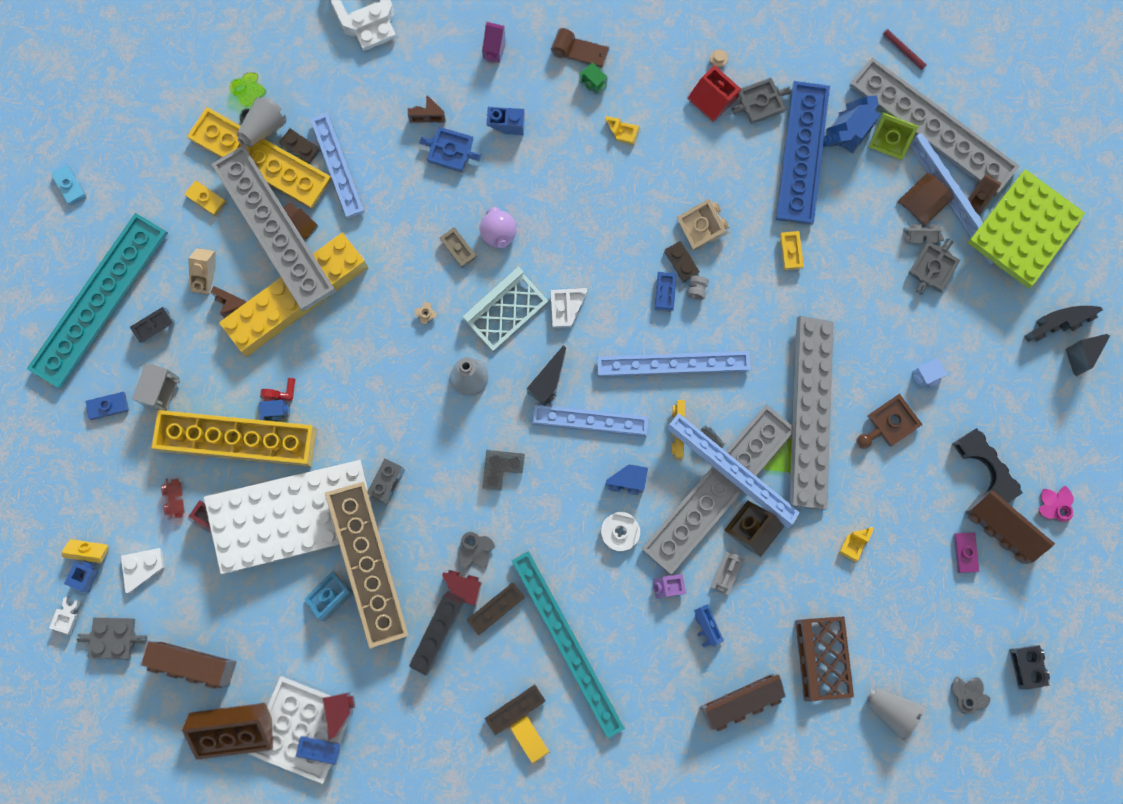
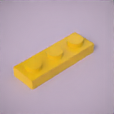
[671,400,685,460]

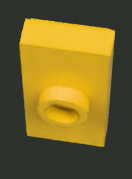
[184,180,226,216]
[61,539,109,563]

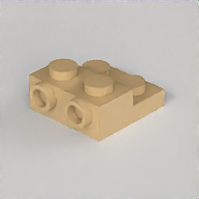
[677,199,730,250]

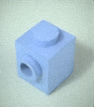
[913,358,947,388]

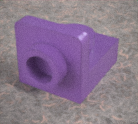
[653,574,686,599]

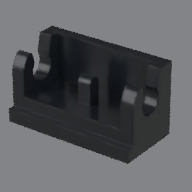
[130,307,175,343]

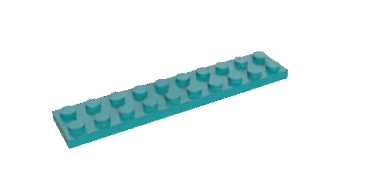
[26,213,168,389]

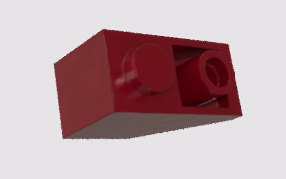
[442,570,482,606]

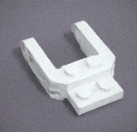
[330,0,397,52]

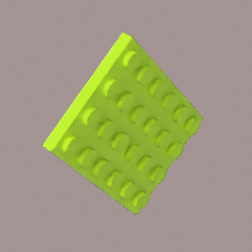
[968,169,1085,289]

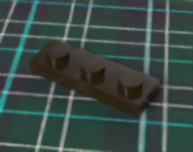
[467,582,525,636]
[484,684,546,736]

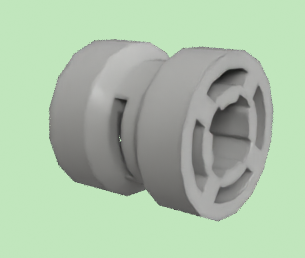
[687,276,709,300]

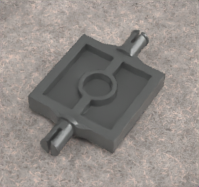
[731,77,792,124]
[908,238,960,295]
[77,618,147,660]

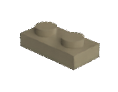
[439,227,477,268]

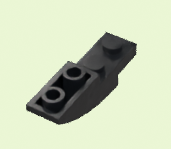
[1024,306,1103,342]

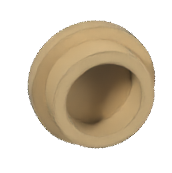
[710,49,728,68]

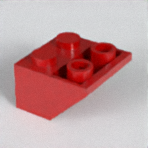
[687,65,741,123]

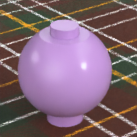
[479,208,517,248]

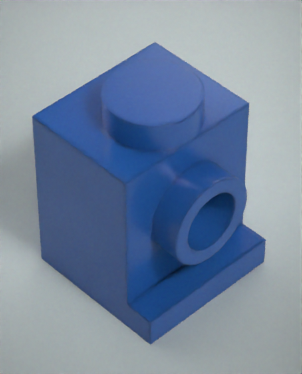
[259,400,290,422]
[64,561,98,593]

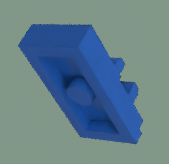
[694,604,724,647]

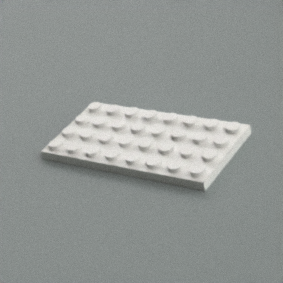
[204,460,374,575]

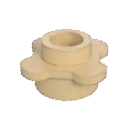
[415,302,437,324]

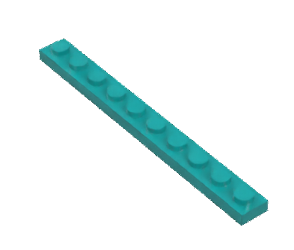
[511,551,625,739]

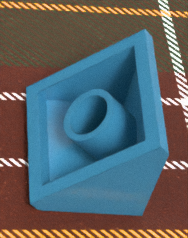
[304,571,353,621]

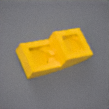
[509,715,550,764]

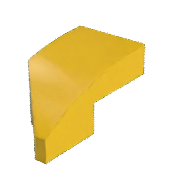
[605,116,640,145]
[838,527,874,563]

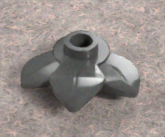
[458,532,495,568]
[952,677,991,714]

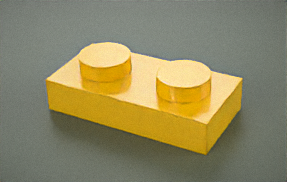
[780,231,804,271]

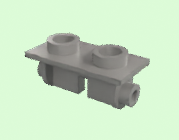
[904,224,947,243]
[711,551,744,595]

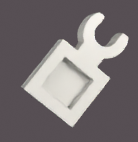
[49,597,80,634]

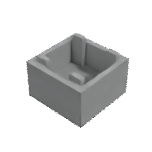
[132,363,180,411]

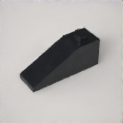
[527,345,566,405]

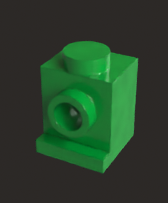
[579,62,608,94]

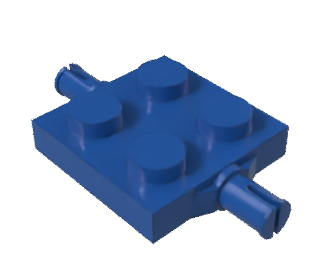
[419,126,481,172]

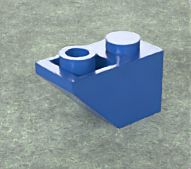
[486,107,525,135]
[605,464,648,495]

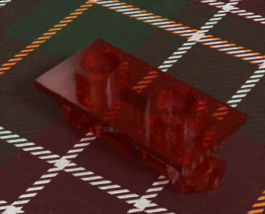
[161,478,185,520]

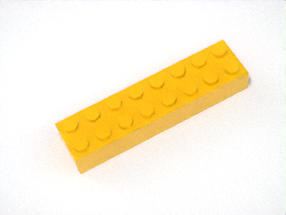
[219,232,368,357]
[152,410,317,467]

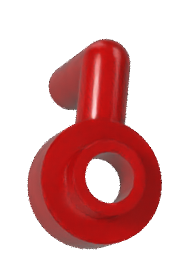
[260,378,296,401]

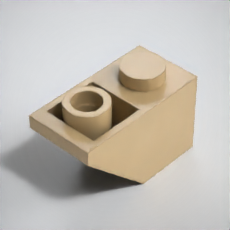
[188,248,216,294]

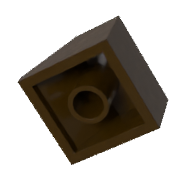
[724,500,784,557]

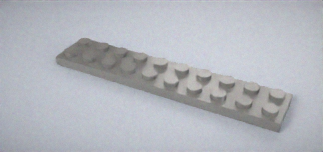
[849,57,1020,195]
[211,146,336,311]
[789,316,834,510]
[641,404,792,575]

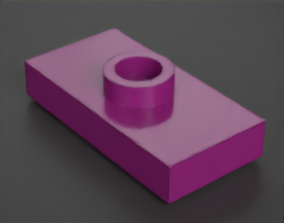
[954,532,980,573]

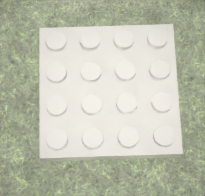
[248,676,354,784]

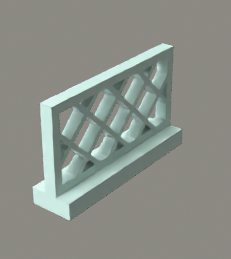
[462,266,548,351]

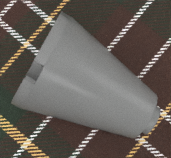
[237,96,287,147]
[450,357,488,396]
[867,688,927,742]

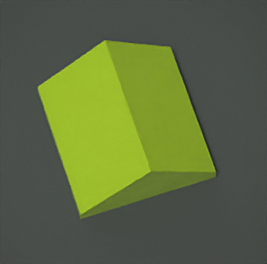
[868,113,918,160]

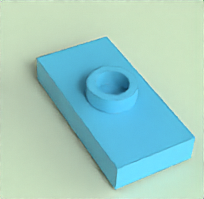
[51,165,86,205]

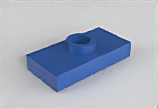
[655,272,677,311]
[85,392,129,420]
[296,736,341,765]

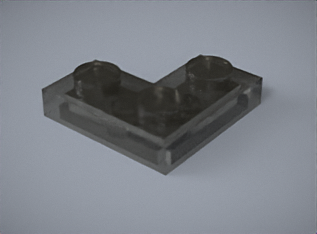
[482,450,525,491]

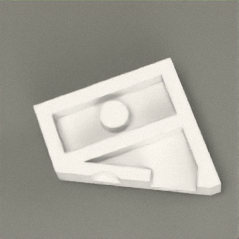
[551,288,587,328]
[121,548,165,594]

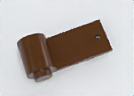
[551,28,609,67]

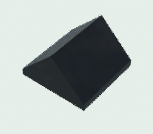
[1065,334,1110,376]

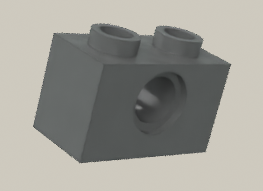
[367,458,404,504]

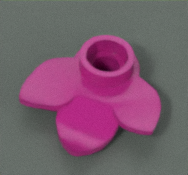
[1038,486,1074,522]

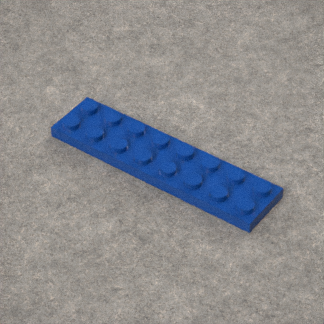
[776,81,830,225]

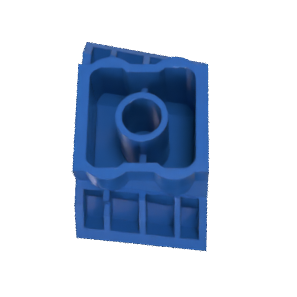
[823,95,880,153]

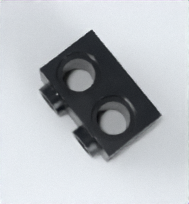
[1010,645,1050,690]

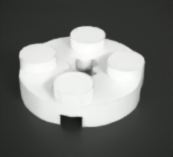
[601,512,640,552]

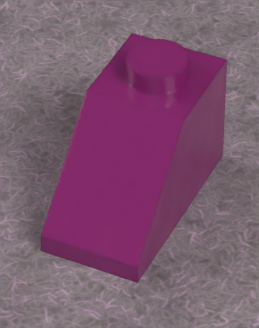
[482,22,506,63]

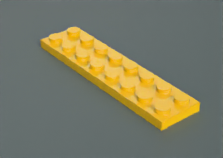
[187,107,332,209]

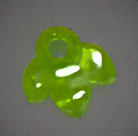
[230,72,266,107]

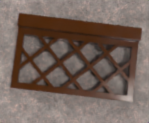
[795,616,854,701]

